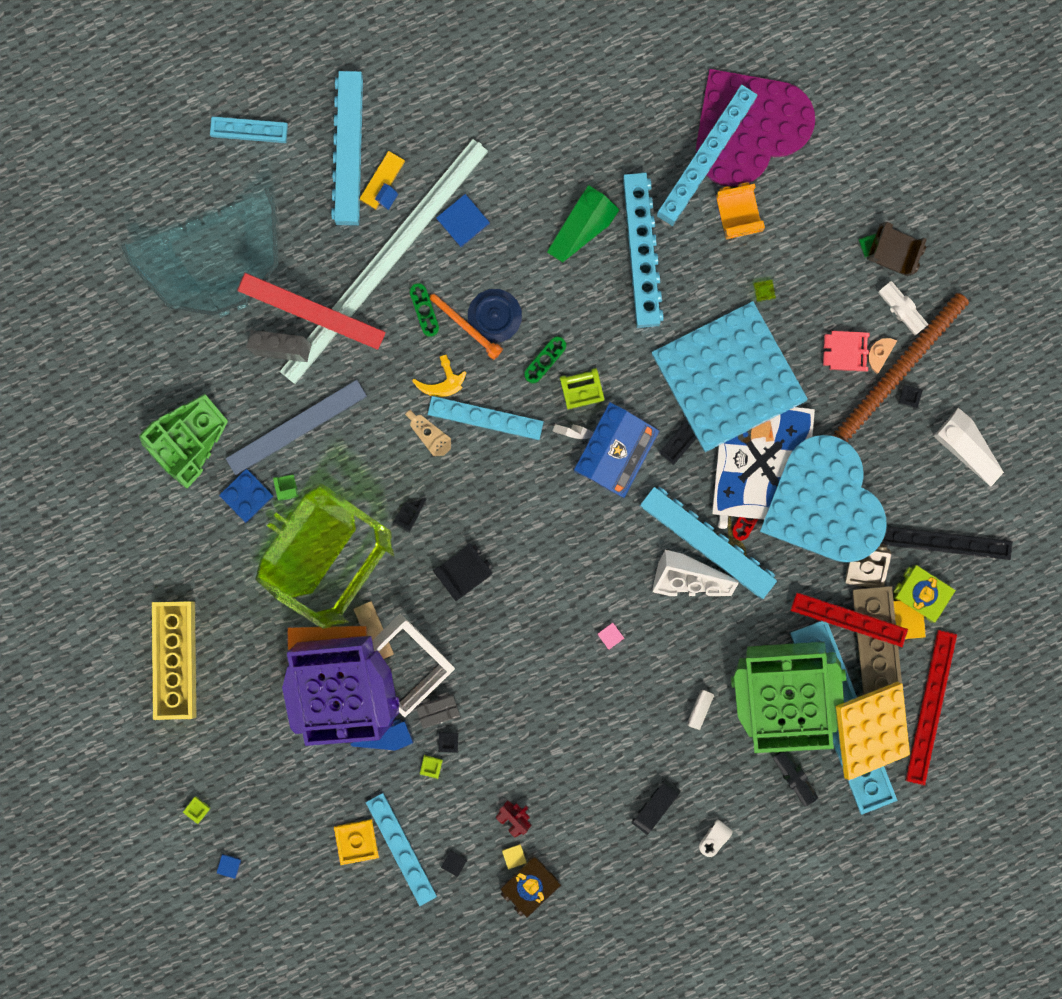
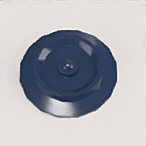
[468,289,522,343]

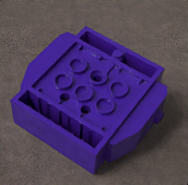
[282,636,399,746]

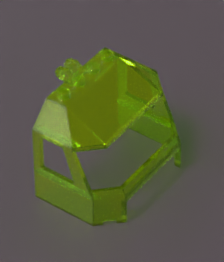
[255,483,394,629]

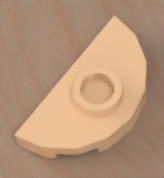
[868,338,897,374]

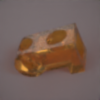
[738,422,774,443]

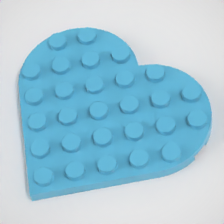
[760,435,887,562]

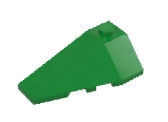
[547,185,619,263]

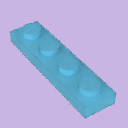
[210,117,288,143]

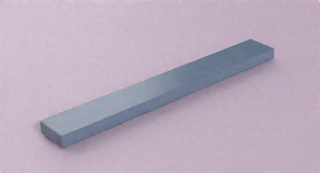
[226,380,367,475]

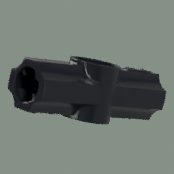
[772,751,819,807]

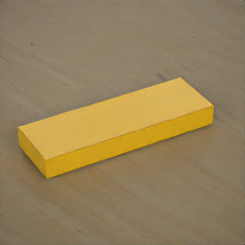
[359,151,405,210]

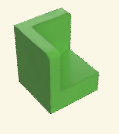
[273,475,299,501]

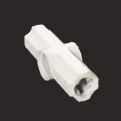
[878,281,928,335]

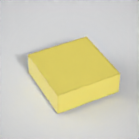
[502,844,527,870]

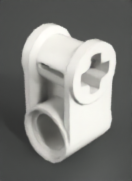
[699,819,733,857]

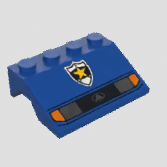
[574,402,659,498]

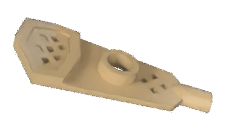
[405,410,451,456]

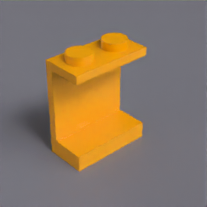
[716,182,765,239]

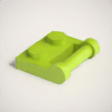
[560,368,605,410]

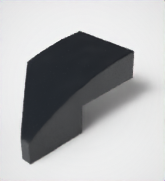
[393,498,427,533]

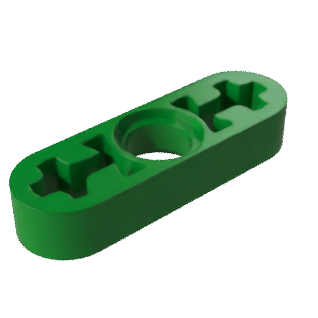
[410,283,439,337]
[525,337,566,384]

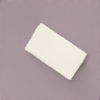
[687,690,714,730]

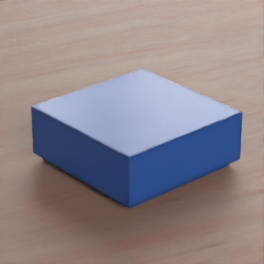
[375,183,398,210]
[217,854,242,879]

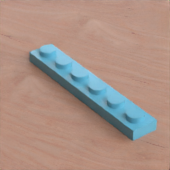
[428,396,544,440]
[366,793,437,906]

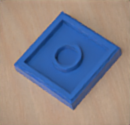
[436,194,490,248]

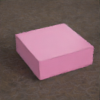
[598,623,624,650]

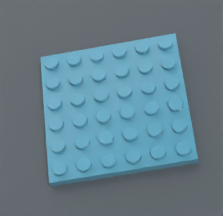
[652,301,808,452]

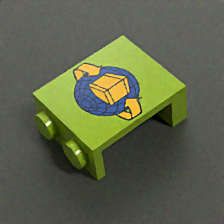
[893,565,956,623]

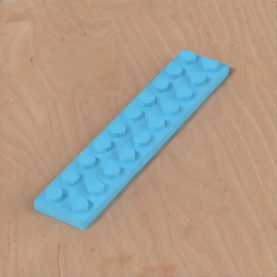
[790,621,898,815]

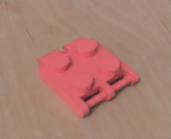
[823,331,870,372]

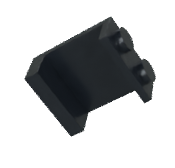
[433,543,494,602]

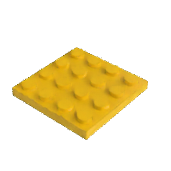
[836,682,910,780]

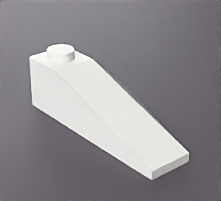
[933,408,1004,487]
[653,550,739,596]

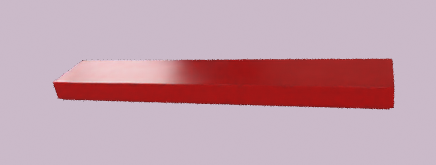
[790,592,908,647]

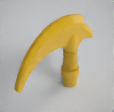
[412,355,466,397]

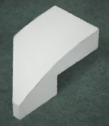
[553,424,593,439]

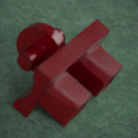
[496,800,532,838]

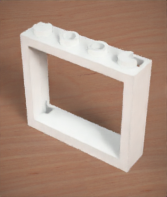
[372,613,455,717]

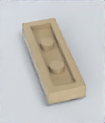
[354,601,394,659]

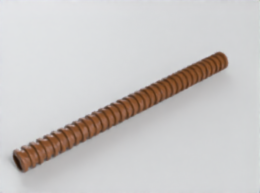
[831,293,969,443]

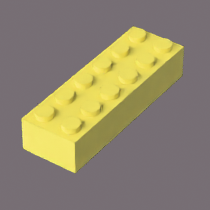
[152,602,196,720]

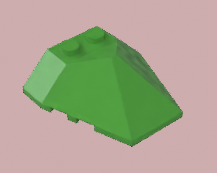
[139,394,228,488]

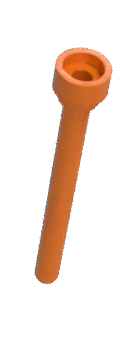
[429,294,503,360]

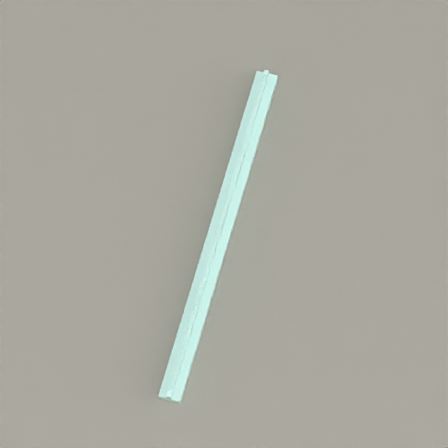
[280,139,488,384]

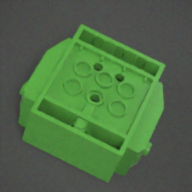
[731,641,846,753]

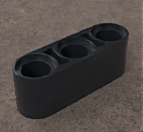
[631,778,681,835]

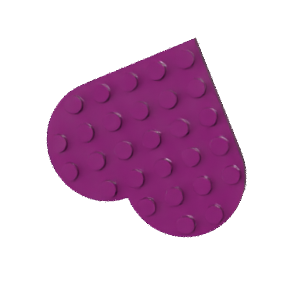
[695,69,815,187]

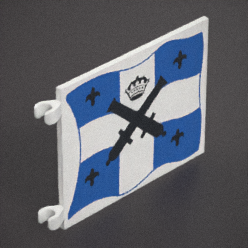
[712,407,815,529]

